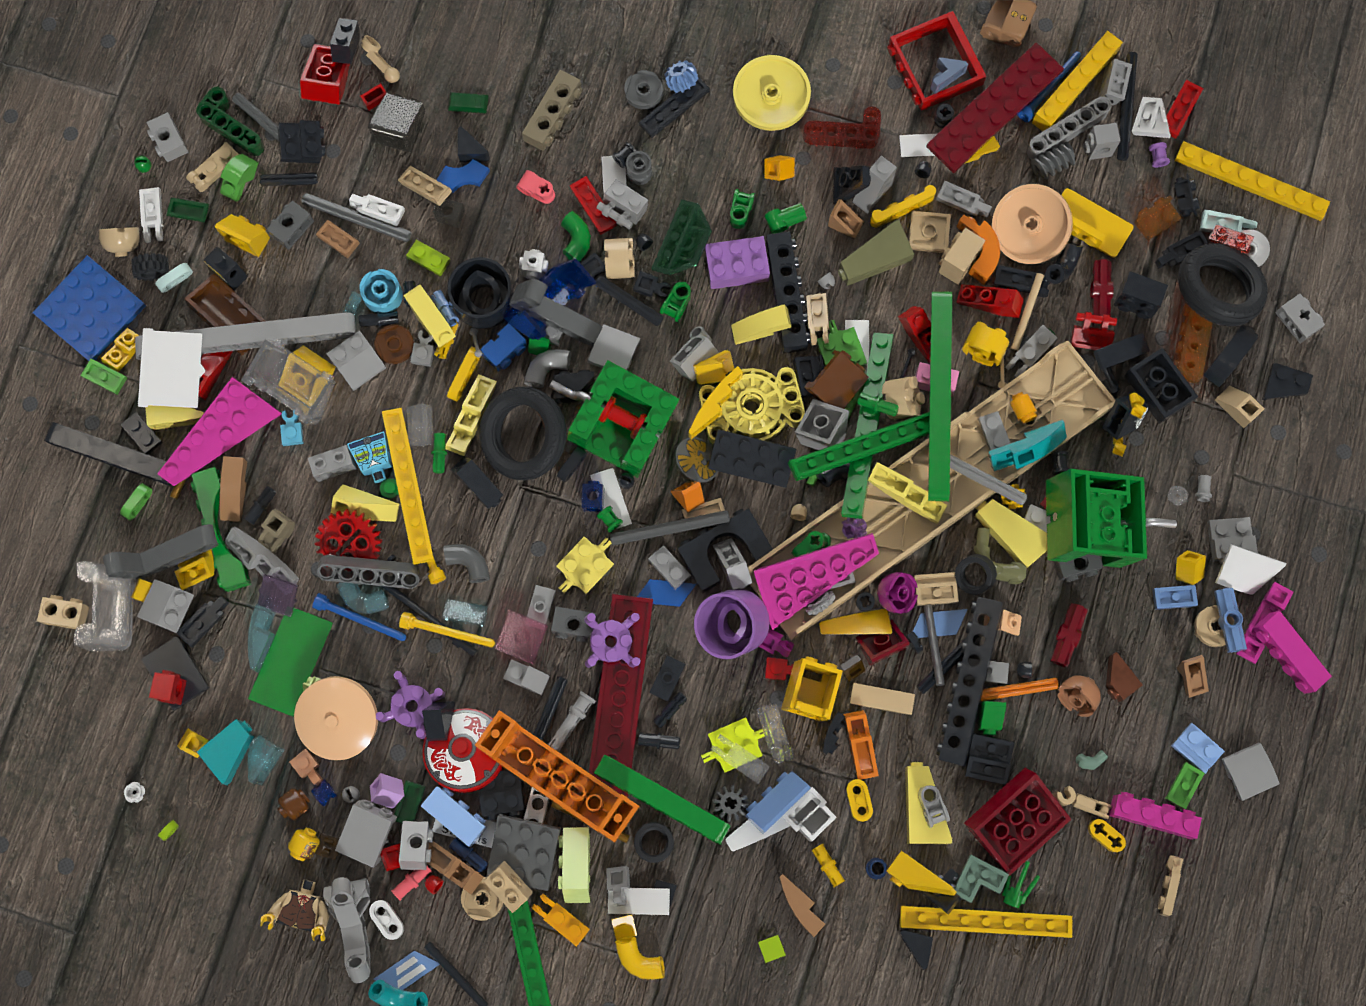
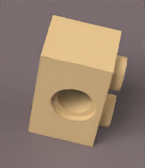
[484,861,533,913]

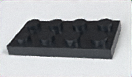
[708,429,797,488]

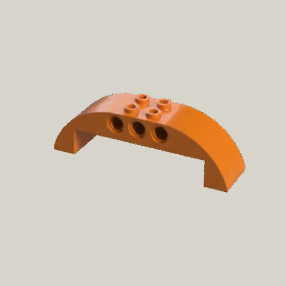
[474,710,640,843]

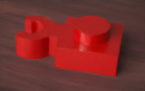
[765,657,794,681]

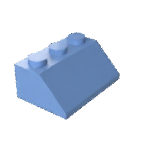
[746,771,811,834]

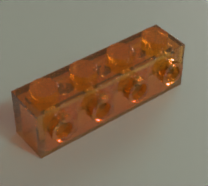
[1173,304,1212,384]

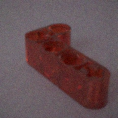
[803,106,881,149]

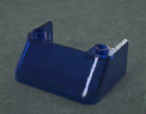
[503,258,597,340]

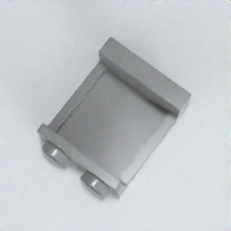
[335,800,397,868]

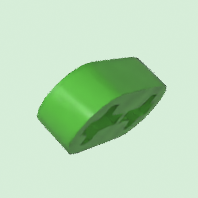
[120,483,153,520]

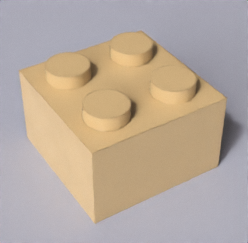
[939,228,986,285]

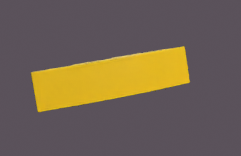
[689,366,743,440]

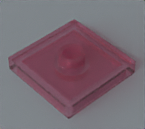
[495,610,548,664]

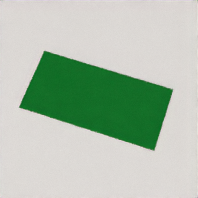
[248,606,333,716]

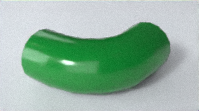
[561,211,591,265]

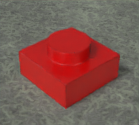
[380,843,401,872]

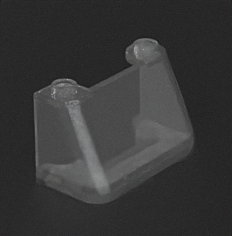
[241,338,335,424]
[74,562,134,651]

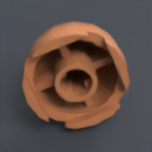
[1057,675,1101,717]

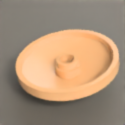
[992,184,1073,264]
[294,676,378,760]

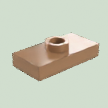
[316,220,360,258]

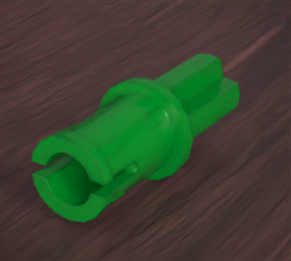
[858,392,899,416]
[431,433,447,474]

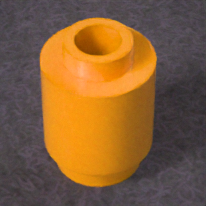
[1010,392,1037,424]

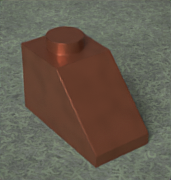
[1106,652,1143,702]

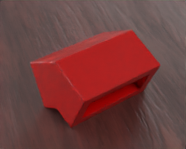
[359,83,389,111]

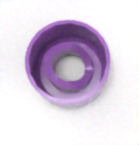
[694,589,770,659]

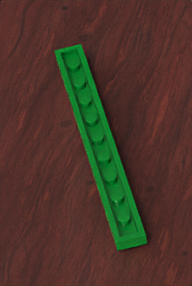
[841,332,894,519]

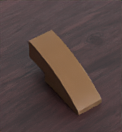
[220,456,247,522]
[427,841,484,895]
[779,874,825,937]

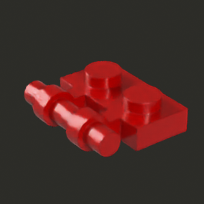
[1070,312,1117,350]

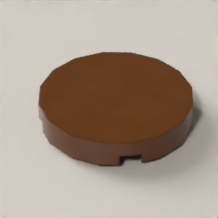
[374,324,414,364]

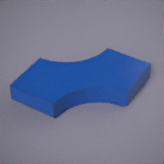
[437,159,490,193]

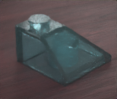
[248,735,285,786]

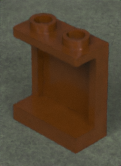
[804,350,869,409]

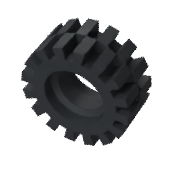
[131,253,169,281]

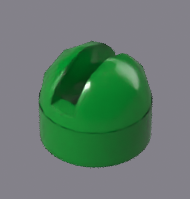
[134,155,152,173]

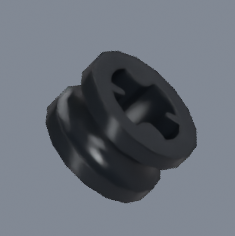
[856,592,875,612]

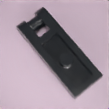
[993,265,1051,298]

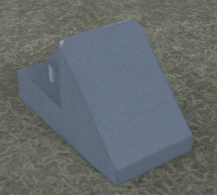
[930,58,968,94]

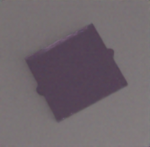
[258,574,298,617]

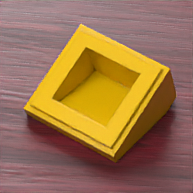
[131,579,152,603]
[177,728,209,758]
[611,914,637,940]

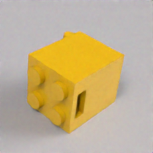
[781,656,843,721]

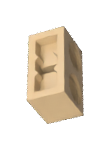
[37,595,89,631]

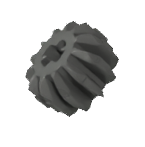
[713,785,749,822]

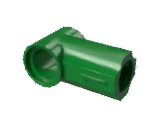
[764,203,807,234]

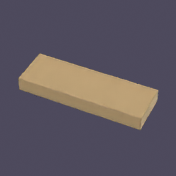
[398,166,452,206]
[850,683,915,715]

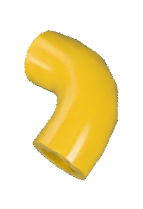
[615,937,665,980]

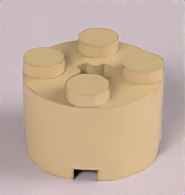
[604,238,635,279]
[882,376,925,420]

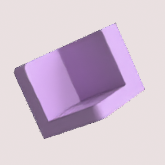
[370,773,404,808]

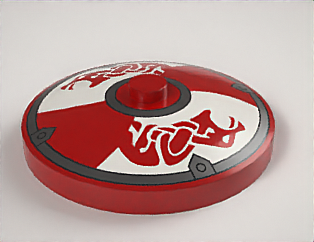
[423,708,503,793]

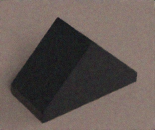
[458,126,490,162]
[422,701,455,741]
[898,930,933,970]

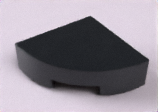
[906,631,923,655]

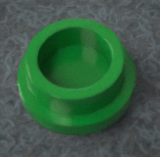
[380,478,399,499]

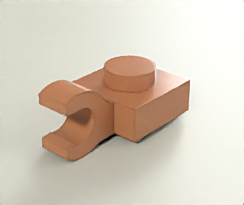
[289,748,324,786]

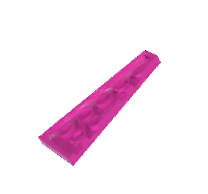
[157,377,282,486]
[753,533,879,630]

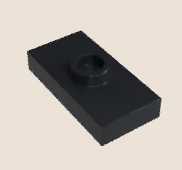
[649,655,686,702]

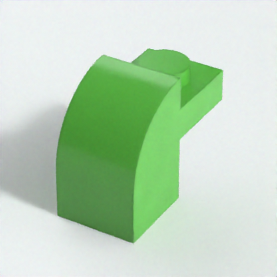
[220,154,259,202]

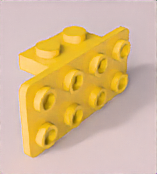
[1061,188,1134,258]

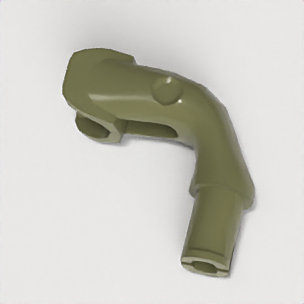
[974,528,1026,584]

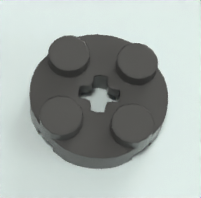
[624,70,663,109]

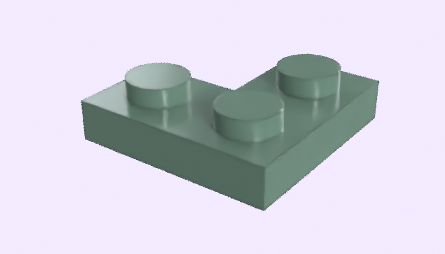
[955,855,1009,903]

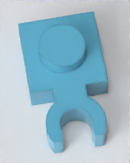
[280,410,304,446]

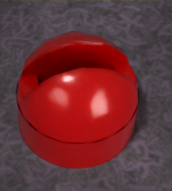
[425,875,444,895]

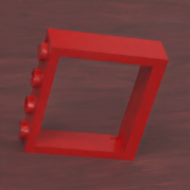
[887,11,986,111]

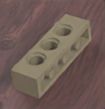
[522,70,582,151]

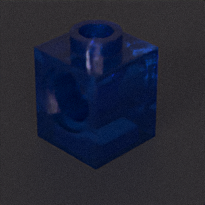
[582,481,605,512]

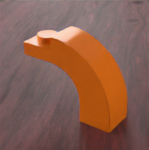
[957,215,1000,285]

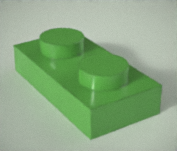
[80,359,127,395]
[1165,762,1205,810]

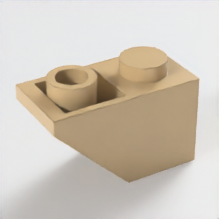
[1215,386,1264,428]

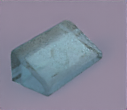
[442,599,488,627]

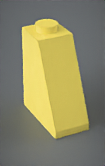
[403,285,456,347]

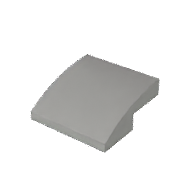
[587,325,640,371]
[1222,743,1280,801]

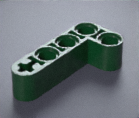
[196,87,265,156]

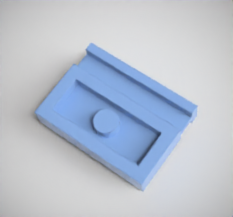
[1171,723,1225,774]

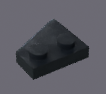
[1262,362,1313,401]

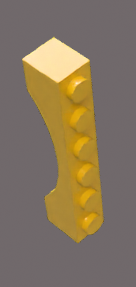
[1032,31,1123,131]

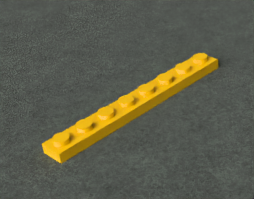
[1175,141,1330,221]
[382,408,434,565]
[900,906,1072,938]

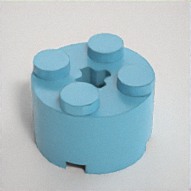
[360,269,403,314]

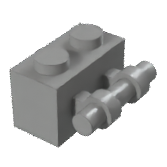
[596,179,648,229]

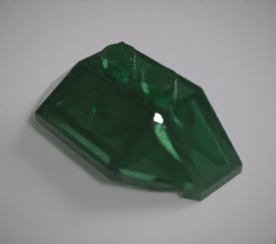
[651,199,712,275]

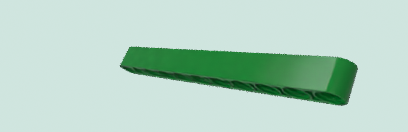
[928,291,952,502]

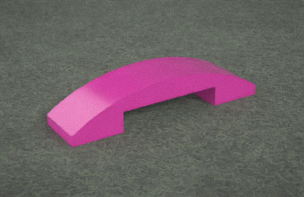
[1236,582,1294,664]

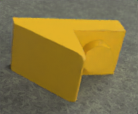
[693,350,735,384]

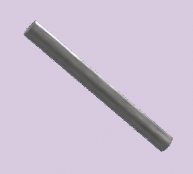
[924,604,945,686]

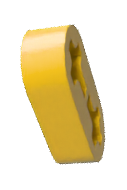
[1088,819,1126,852]

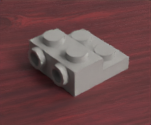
[1207,517,1258,564]

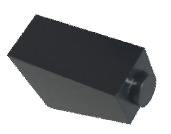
[450,456,503,509]

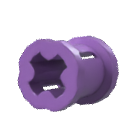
[1149,142,1170,168]

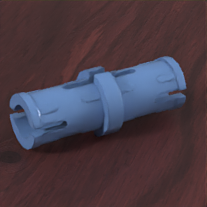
[431,290,459,327]

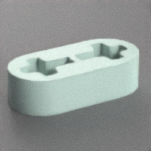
[155,263,193,293]

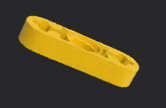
[447,346,480,402]

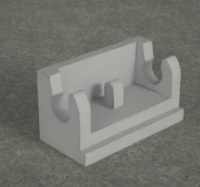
[1099,58,1132,105]

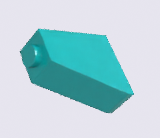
[197,719,254,785]

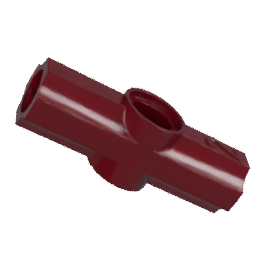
[1090,259,1114,317]
[1050,603,1088,668]

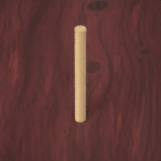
[1011,273,1044,351]

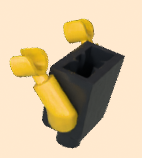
[1102,393,1149,457]

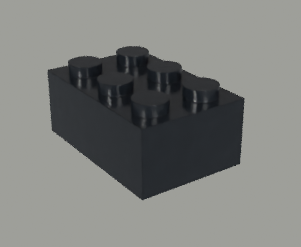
[1124,348,1198,424]

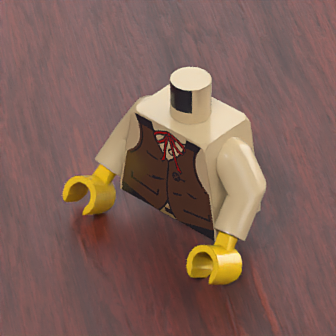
[260,879,329,941]

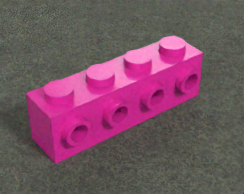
[1252,611,1332,694]
[1108,792,1202,839]

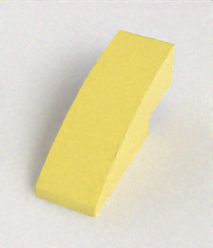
[731,304,791,345]

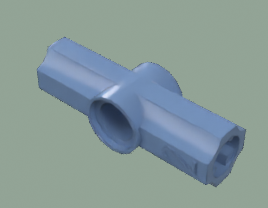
[1214,588,1247,653]

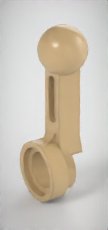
[361,35,400,83]

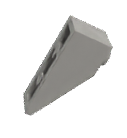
[713,538,752,590]

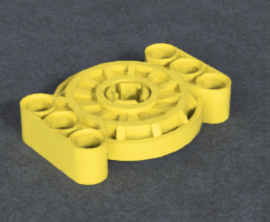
[699,367,805,444]

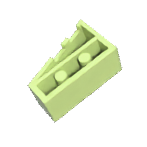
[558,827,590,903]

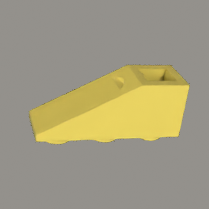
[331,484,399,522]

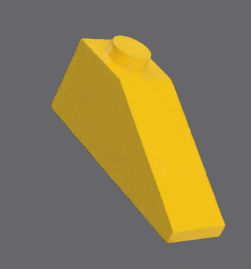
[887,851,957,896]

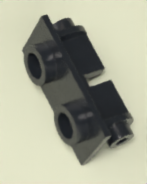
[1174,173,1200,217]

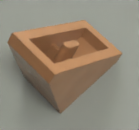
[828,199,864,238]

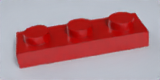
[1166,80,1204,139]
[570,176,617,235]

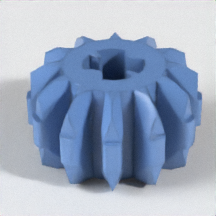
[664,60,698,93]

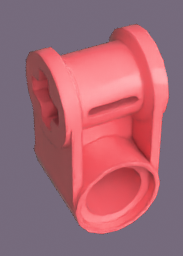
[516,170,555,204]

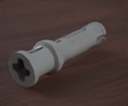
[548,691,596,752]

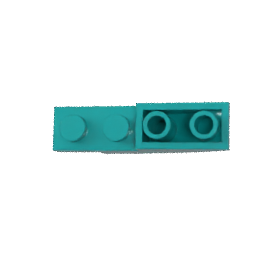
[988,420,1067,471]

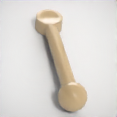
[998,351,1007,389]

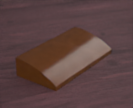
[185,273,266,356]

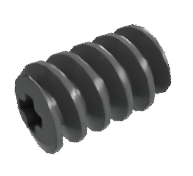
[1031,142,1075,180]

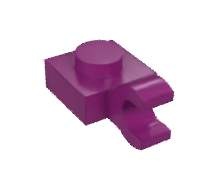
[759,628,794,657]

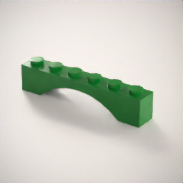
[191,467,252,592]

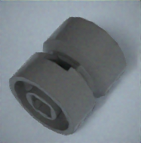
[626,151,652,185]

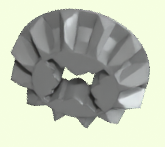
[805,590,835,615]

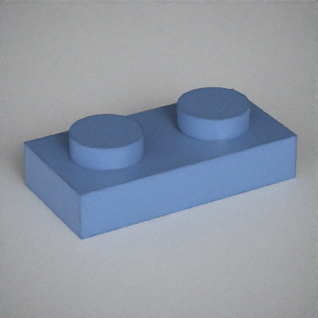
[1152,585,1198,610]

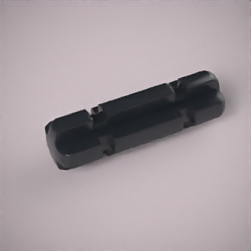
[653,692,687,728]

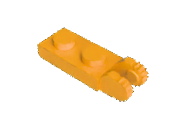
[531,893,590,947]

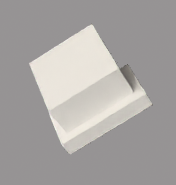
[782,787,837,842]

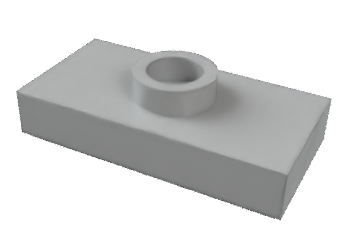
[525,585,556,630]
[965,658,1009,684]

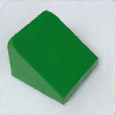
[528,333,551,355]

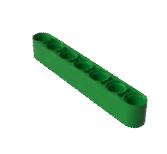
[594,755,730,845]

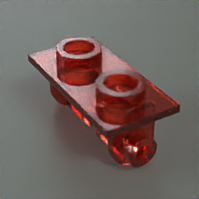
[1208,224,1254,254]

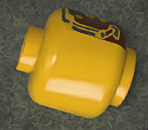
[288,827,320,861]

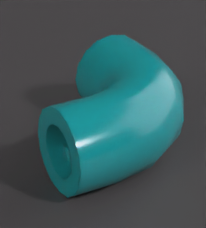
[368,980,428,1006]

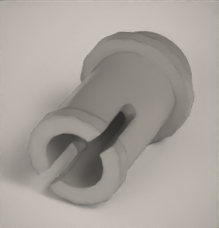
[1195,475,1212,502]

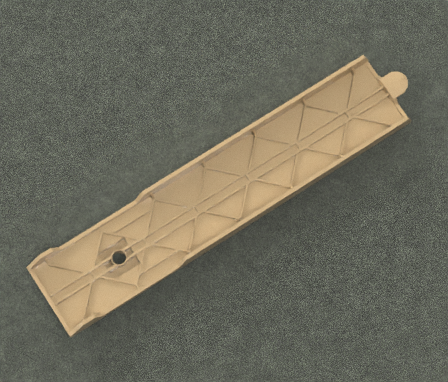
[748,341,1116,641]

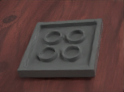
[486,814,561,891]

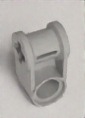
[918,785,950,828]

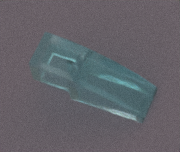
[248,604,276,673]

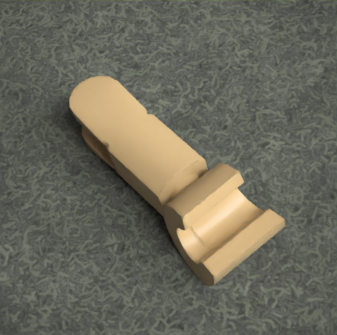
[1052,786,1112,819]

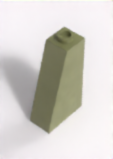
[838,219,914,286]

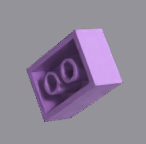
[705,236,770,289]

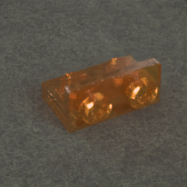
[1134,196,1182,241]

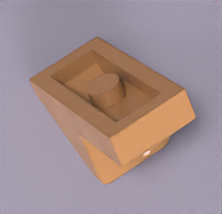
[1177,655,1209,698]

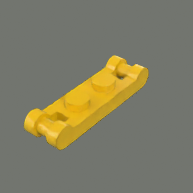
[870,185,936,228]

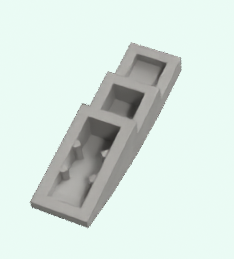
[225,527,299,594]

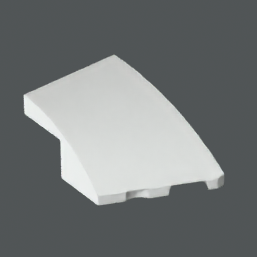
[1216,544,1286,595]

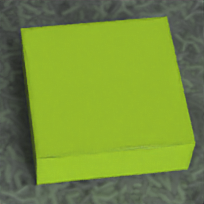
[758,935,785,963]

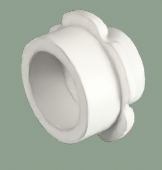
[124,782,145,803]

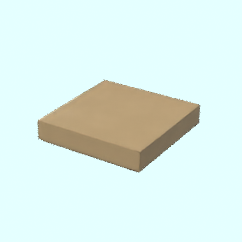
[909,210,951,253]

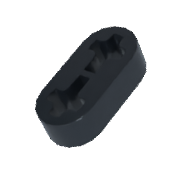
[557,446,588,483]

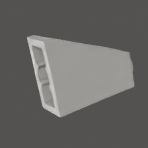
[853,156,897,214]

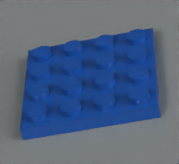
[33,255,146,361]

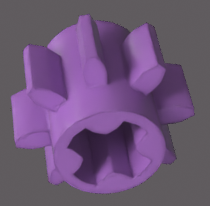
[842,517,867,539]

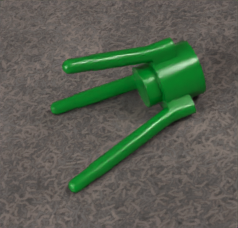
[1002,861,1040,909]

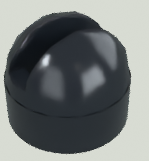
[915,161,932,179]
[636,233,653,251]
[618,472,635,489]
[1016,662,1032,679]

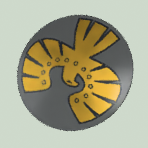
[675,437,718,483]

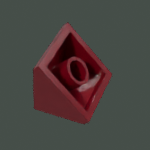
[855,619,909,666]

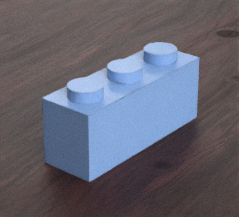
[421,786,487,847]

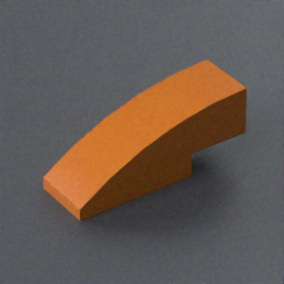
[843,710,879,780]

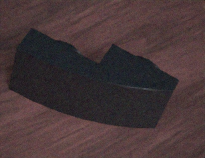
[822,711,845,756]

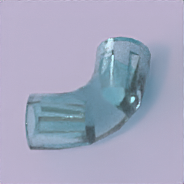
[336,582,390,614]

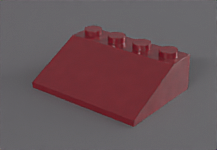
[964,767,1071,876]

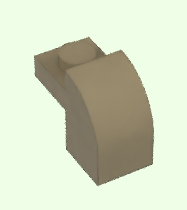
[257,510,295,554]

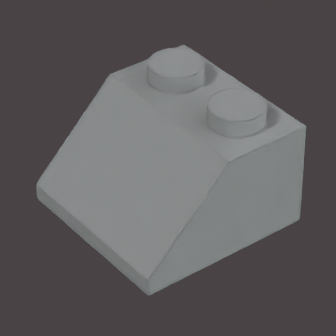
[326,330,386,391]
[795,399,849,450]
[137,579,194,633]

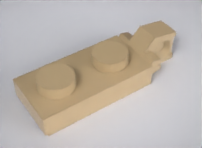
[1158,855,1183,917]

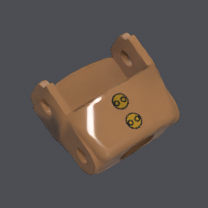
[980,0,1037,47]

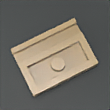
[914,572,959,606]

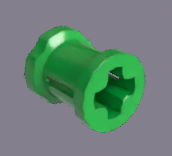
[597,506,623,533]

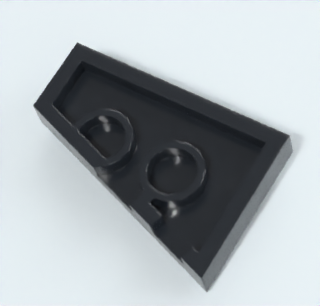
[833,166,871,205]

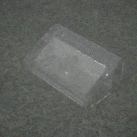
[407,403,433,446]

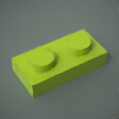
[406,240,451,276]

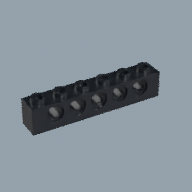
[766,232,811,353]

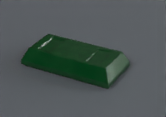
[448,92,489,114]
[166,197,209,223]
[394,780,426,824]

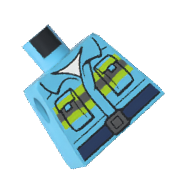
[347,431,392,483]

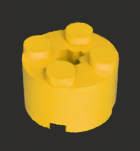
[962,322,1009,366]

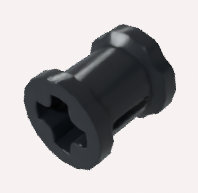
[934,104,954,128]
[612,142,636,168]
[1050,451,1070,475]

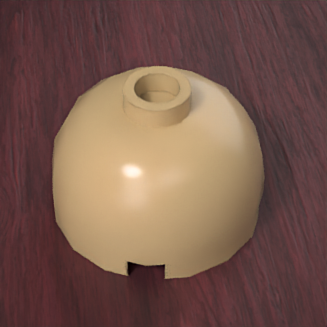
[99,227,140,257]

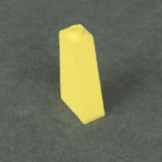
[975,499,1047,569]
[905,762,952,844]

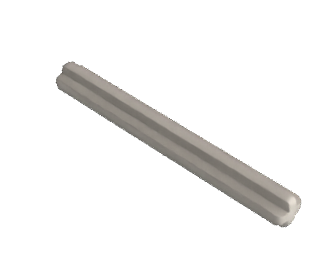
[950,454,1027,505]

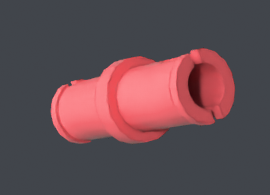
[391,866,432,901]

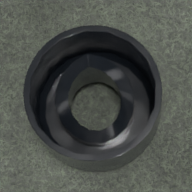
[448,257,514,329]

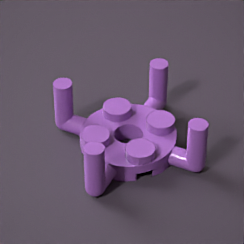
[584,613,640,668]
[376,671,445,739]

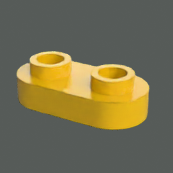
[846,779,873,822]

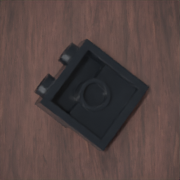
[278,120,325,163]
[479,770,526,821]

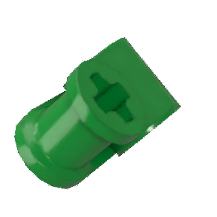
[730,189,755,229]
[660,282,691,322]
[791,531,831,557]

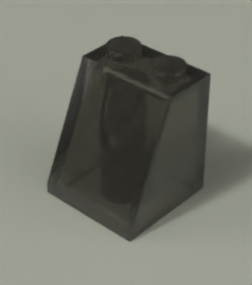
[368,93,426,153]

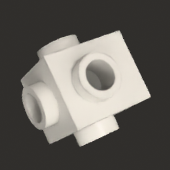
[519,249,548,280]

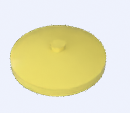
[733,55,811,131]

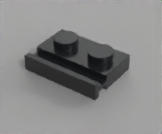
[793,355,824,398]

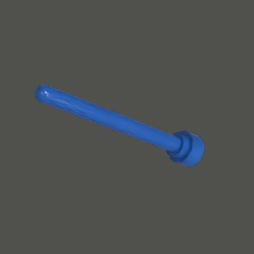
[1017,51,1081,122]
[312,593,406,641]

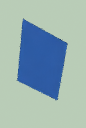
[637,579,696,607]

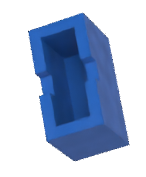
[480,323,527,372]

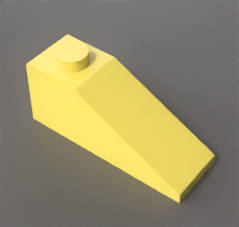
[145,405,205,430]

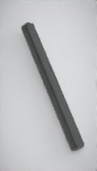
[301,193,412,242]
[610,510,730,545]

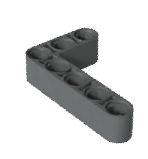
[509,279,603,346]
[102,524,218,580]

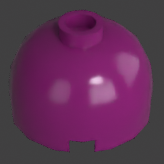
[877,572,918,614]

